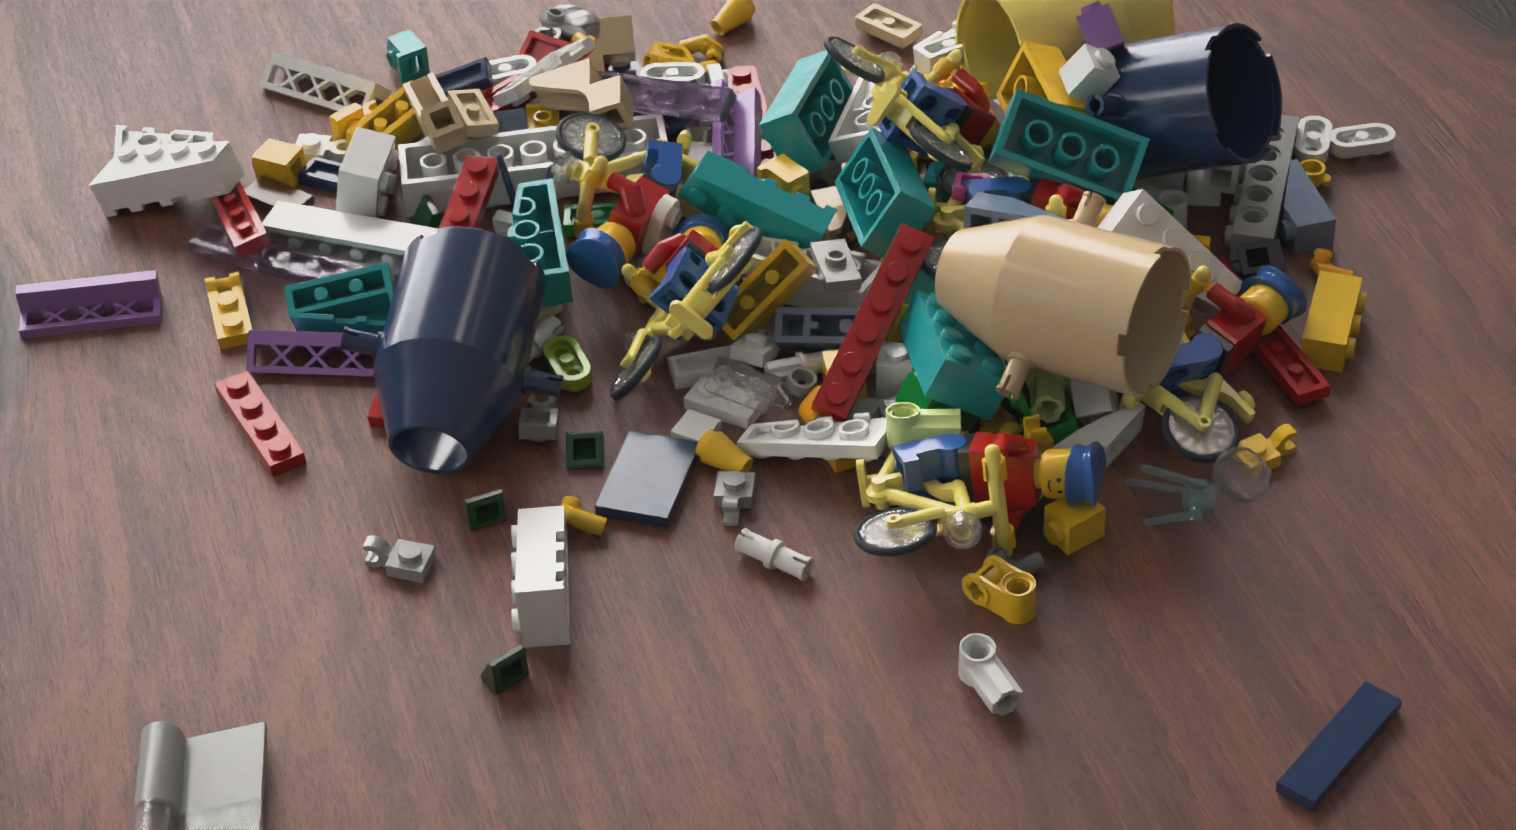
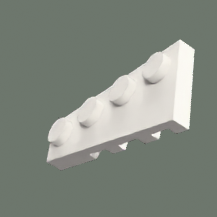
[736,412,887,462]

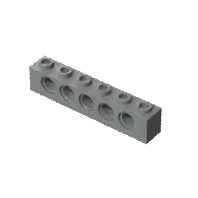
[1224,115,1299,261]

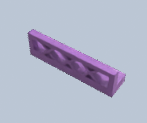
[712,78,761,177]
[15,270,163,339]
[246,330,374,378]

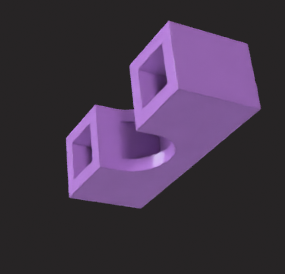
[1076,1,1125,51]

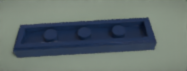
[1276,681,1402,812]

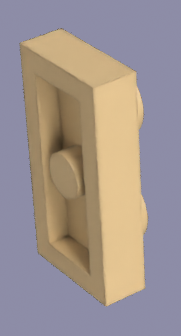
[855,3,923,49]
[447,89,499,138]

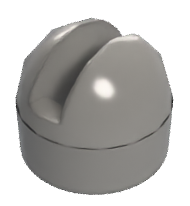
[786,367,817,399]

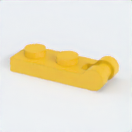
[204,271,252,350]

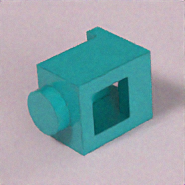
[386,29,430,83]

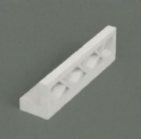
[260,51,391,111]

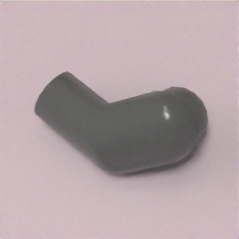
[986,547,1046,575]

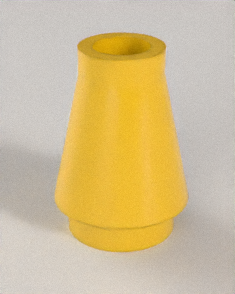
[710,0,756,36]
[695,429,753,472]

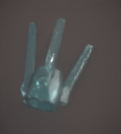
[1125,464,1216,526]

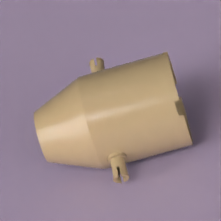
[935,191,1191,400]

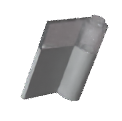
[132,721,268,830]

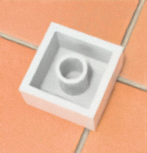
[336,127,400,218]

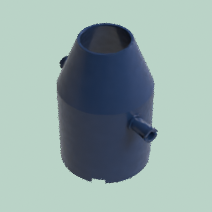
[1085,23,1282,179]
[340,226,563,474]

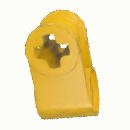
[961,555,1037,624]

